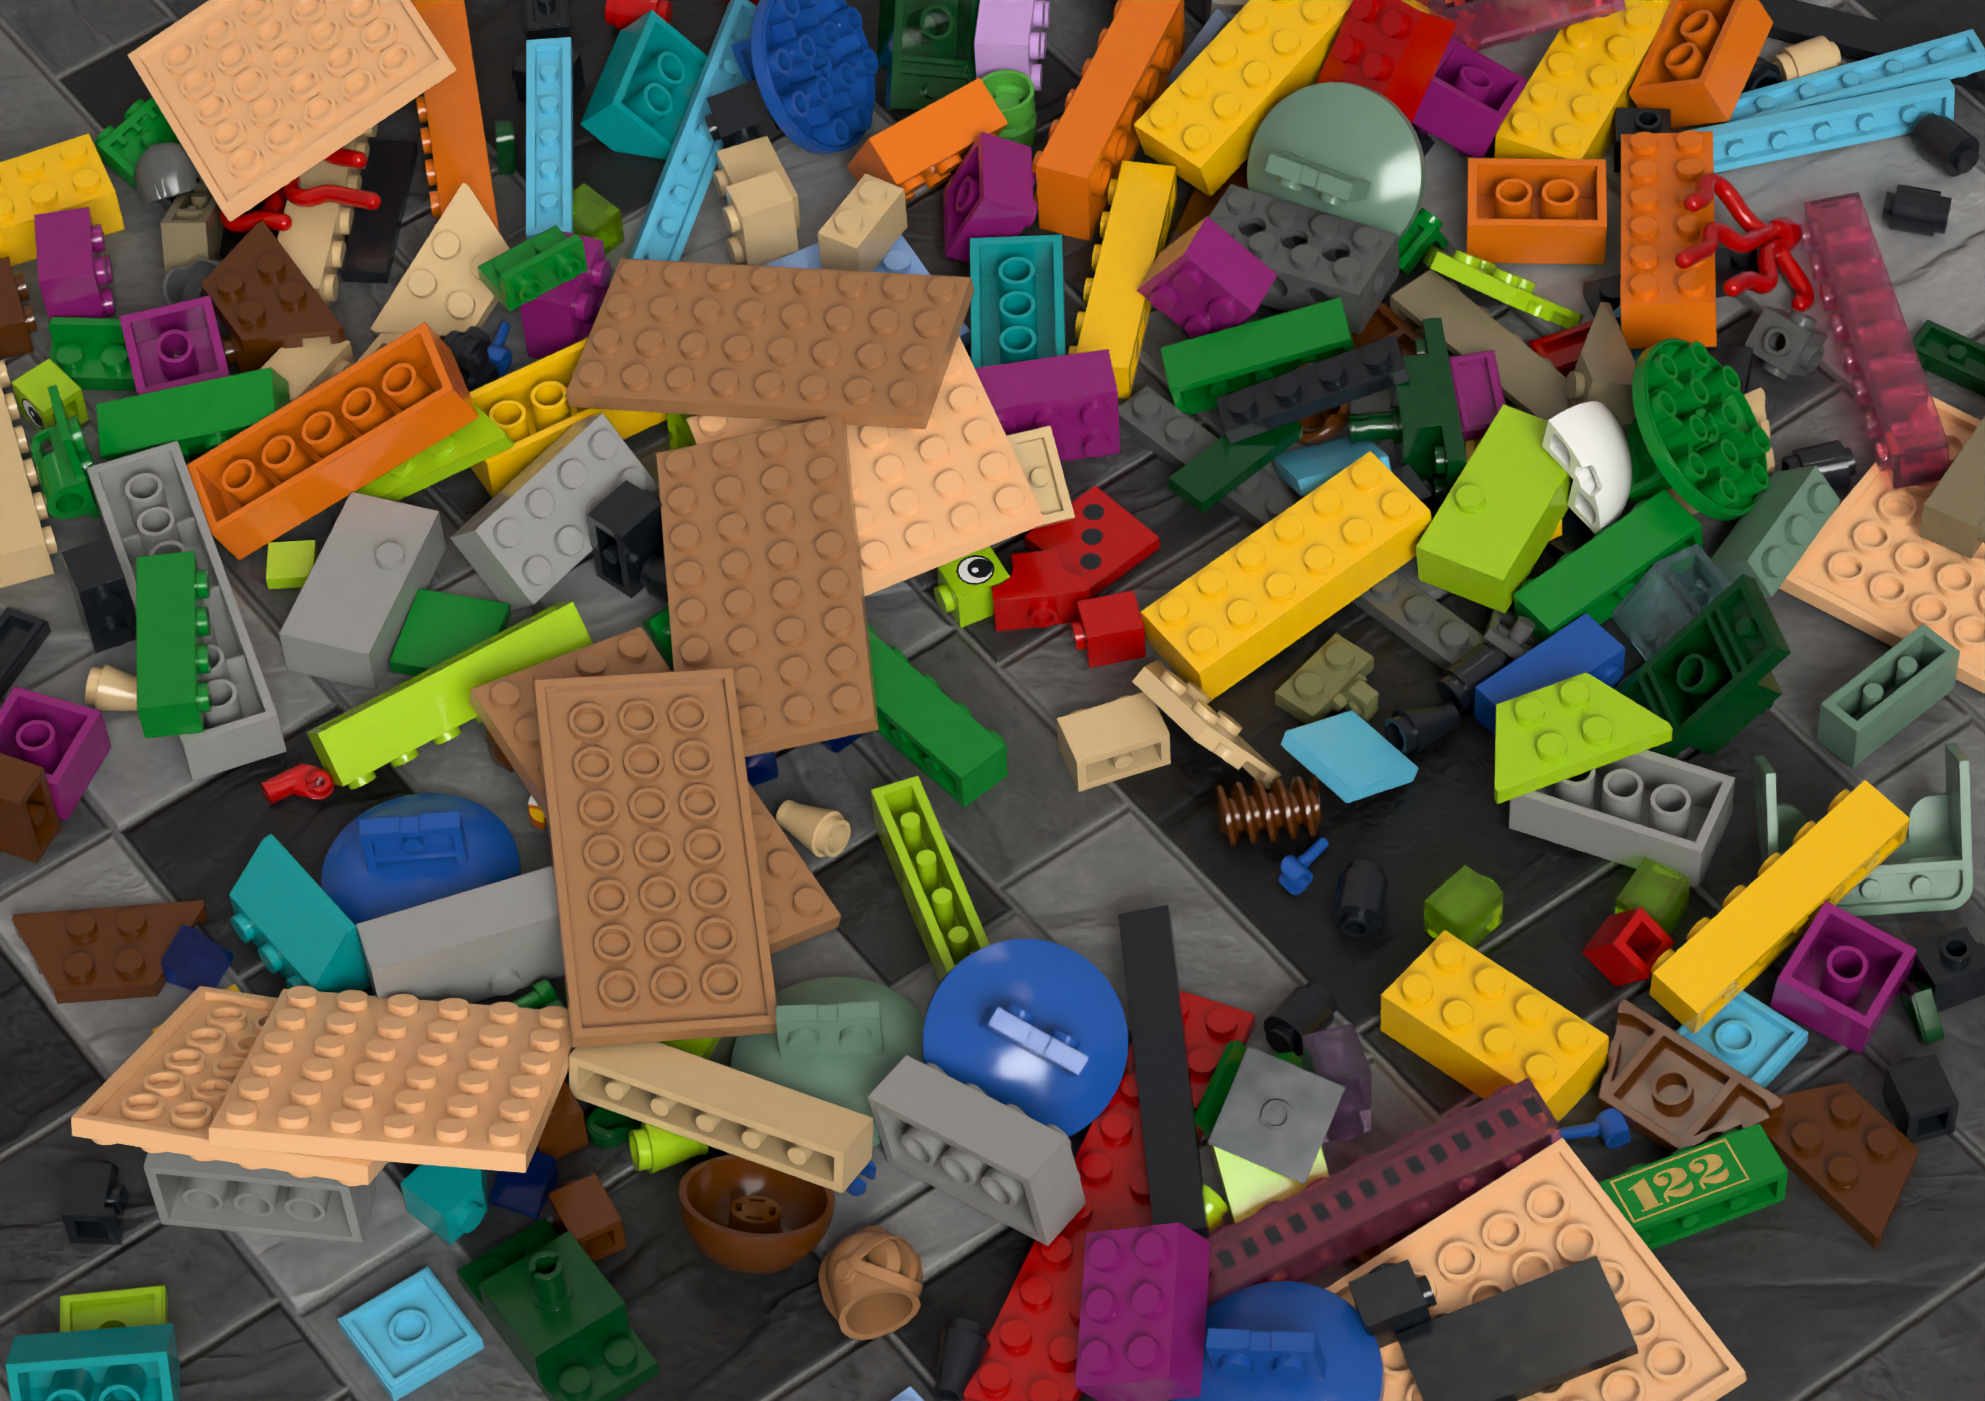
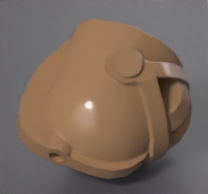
[818,1226,923,1340]

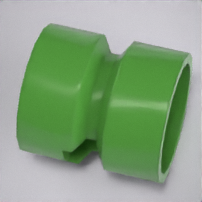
[981,70,1037,147]

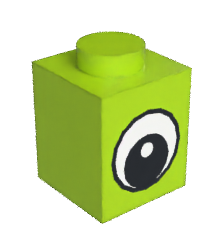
[11,359,89,443]
[934,546,1010,628]

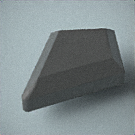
[1484,609,1542,663]

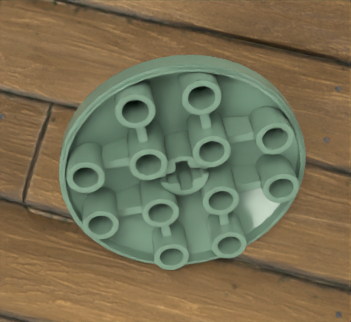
[1247,82,1426,241]
[731,977,924,1148]

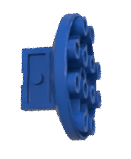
[731,0,879,155]
[321,793,521,949]
[921,939,1128,1137]
[1170,1281,1385,1401]

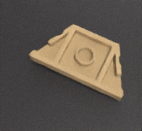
[370,183,510,338]
[1132,660,1281,790]

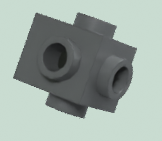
[1744,306,1828,379]

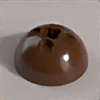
[678,1155,835,1274]

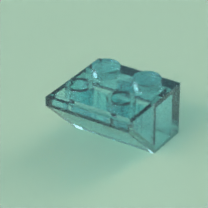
[1612,543,1731,661]

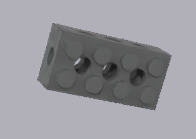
[1209,184,1399,335]

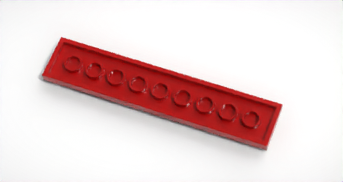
[961,990,1255,1401]

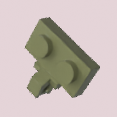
[1275,633,1379,724]

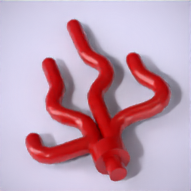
[219,148,381,233]
[1675,172,1815,312]

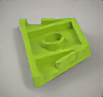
[1422,246,1584,329]
[355,402,514,502]
[1494,672,1673,804]

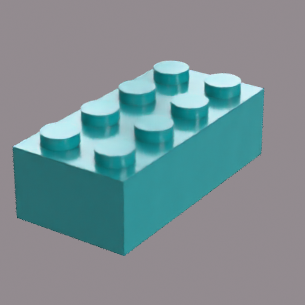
[970,235,1066,368]

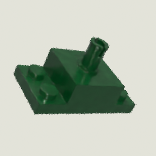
[877,0,980,112]
[1347,317,1467,505]
[1616,574,1791,758]
[456,1218,660,1401]

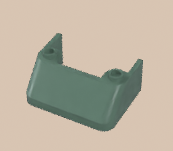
[1754,743,1973,916]

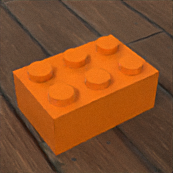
[1628,0,1773,128]
[847,77,1008,203]
[1466,158,1607,265]

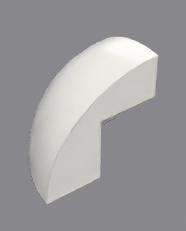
[1542,401,1632,534]

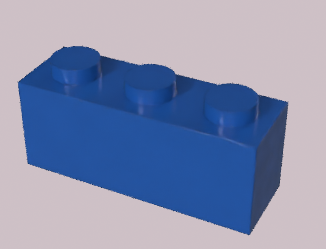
[1474,613,1626,736]

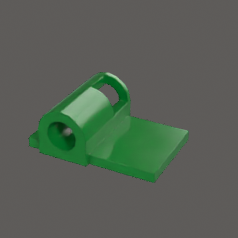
[30,385,100,519]

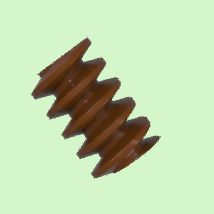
[1215,774,1321,847]

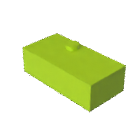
[1416,404,1573,614]

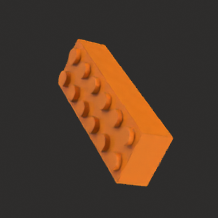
[1032,0,1185,242]
[1620,130,1717,349]
[187,322,479,560]

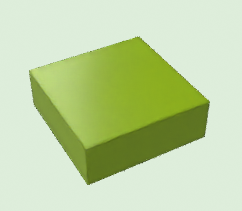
[266,540,318,589]

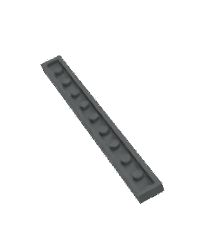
[1118,386,1488,670]

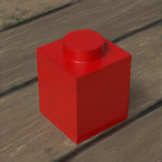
[1070,590,1146,668]
[1582,907,1675,987]

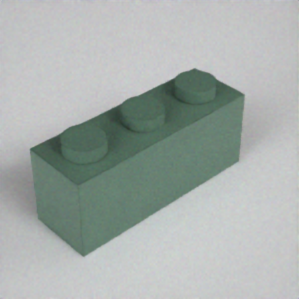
[1705,465,1841,598]
[1816,624,1960,768]

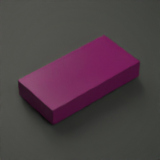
[1448,350,1505,441]

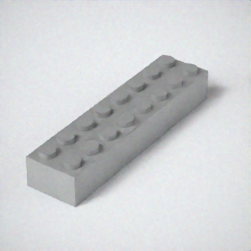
[86,441,286,781]

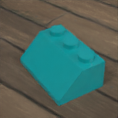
[580,10,708,160]
[229,833,370,993]
[5,1323,180,1401]

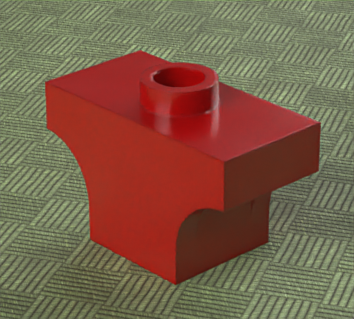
[992,549,1090,632]

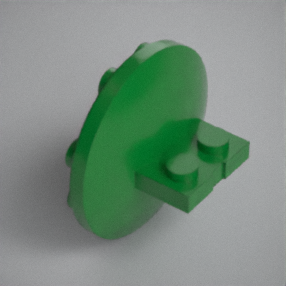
[1628,338,1770,521]

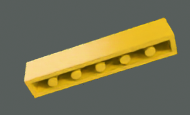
[1068,160,1177,399]
[1649,780,1910,1035]

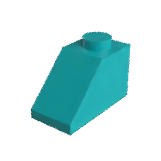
[400,1164,488,1245]

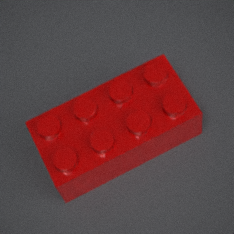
[1315,0,1457,124]

